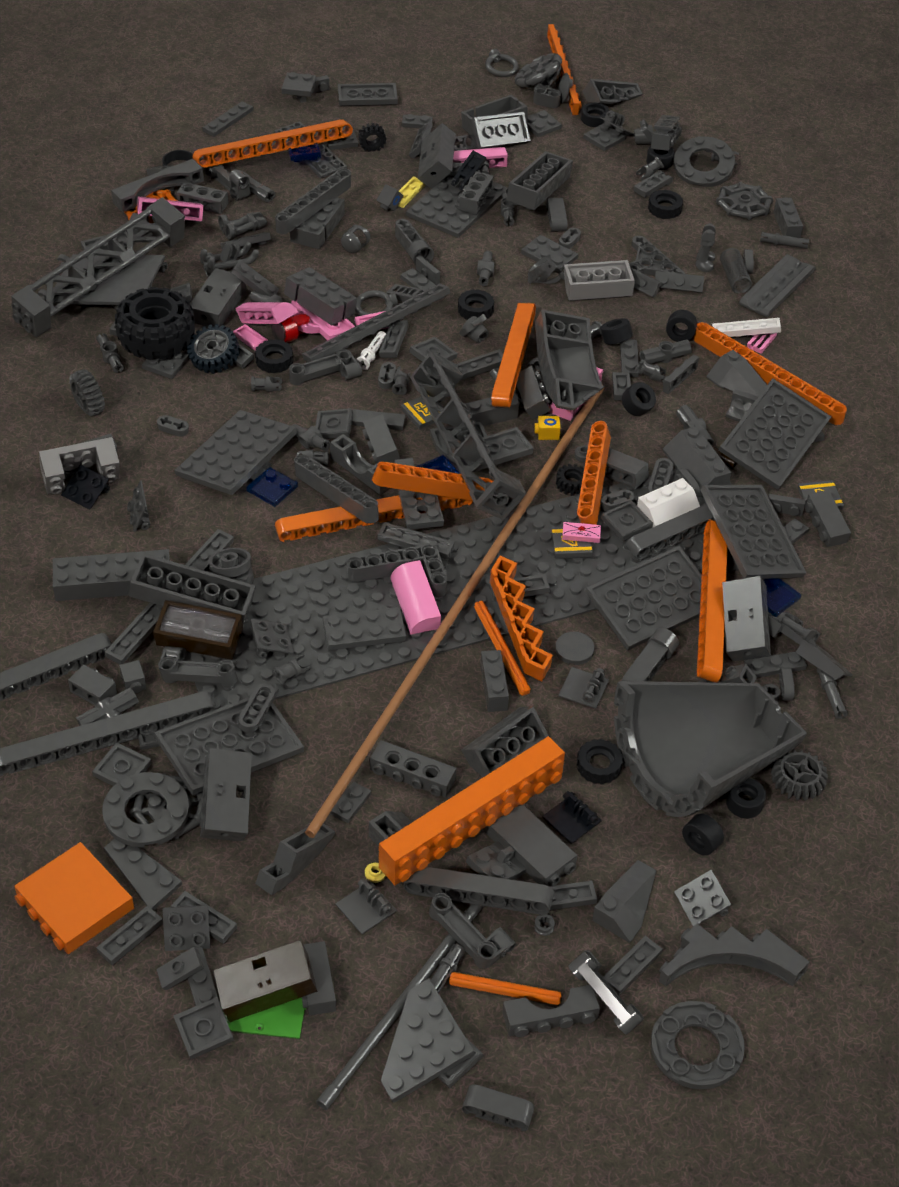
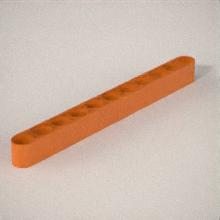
[193,120,353,168]
[492,303,536,407]
[693,322,847,425]
[275,495,473,542]
[697,519,727,683]

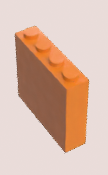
[14,842,134,954]

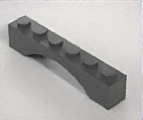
[111,159,204,213]

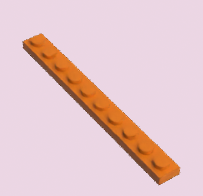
[547,24,581,115]

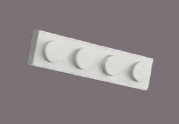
[712,318,781,337]

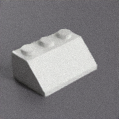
[637,478,700,527]

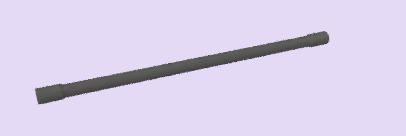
[316,904,485,1110]

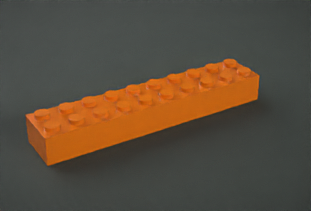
[379,736,565,886]

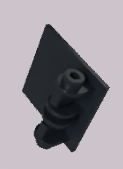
[61,465,110,510]
[542,791,602,844]

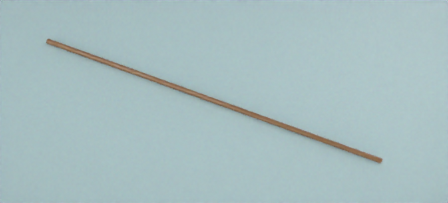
[305,385,604,838]

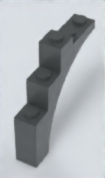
[659,924,809,987]

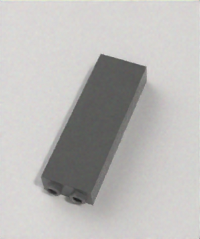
[482,805,577,886]

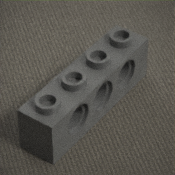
[370,740,457,798]

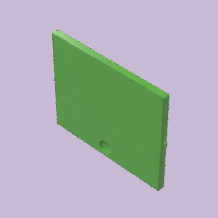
[221,998,306,1039]

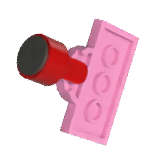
[272,300,355,343]

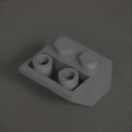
[369,811,412,847]

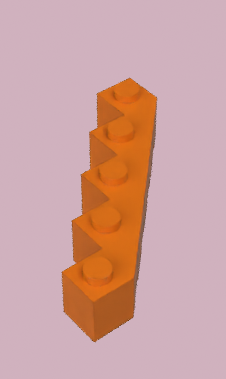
[490,555,553,682]

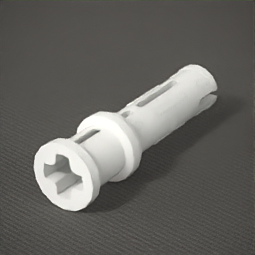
[356,331,386,370]

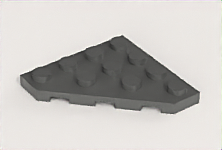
[381,978,475,1103]

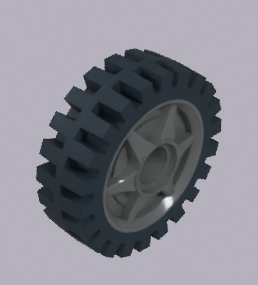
[187,324,240,374]

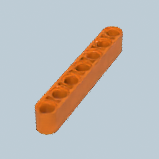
[577,421,611,525]
[372,462,493,501]

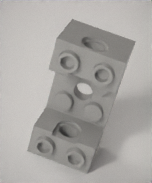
[39,437,119,494]

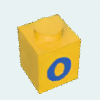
[534,416,560,440]

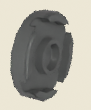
[555,632,594,665]

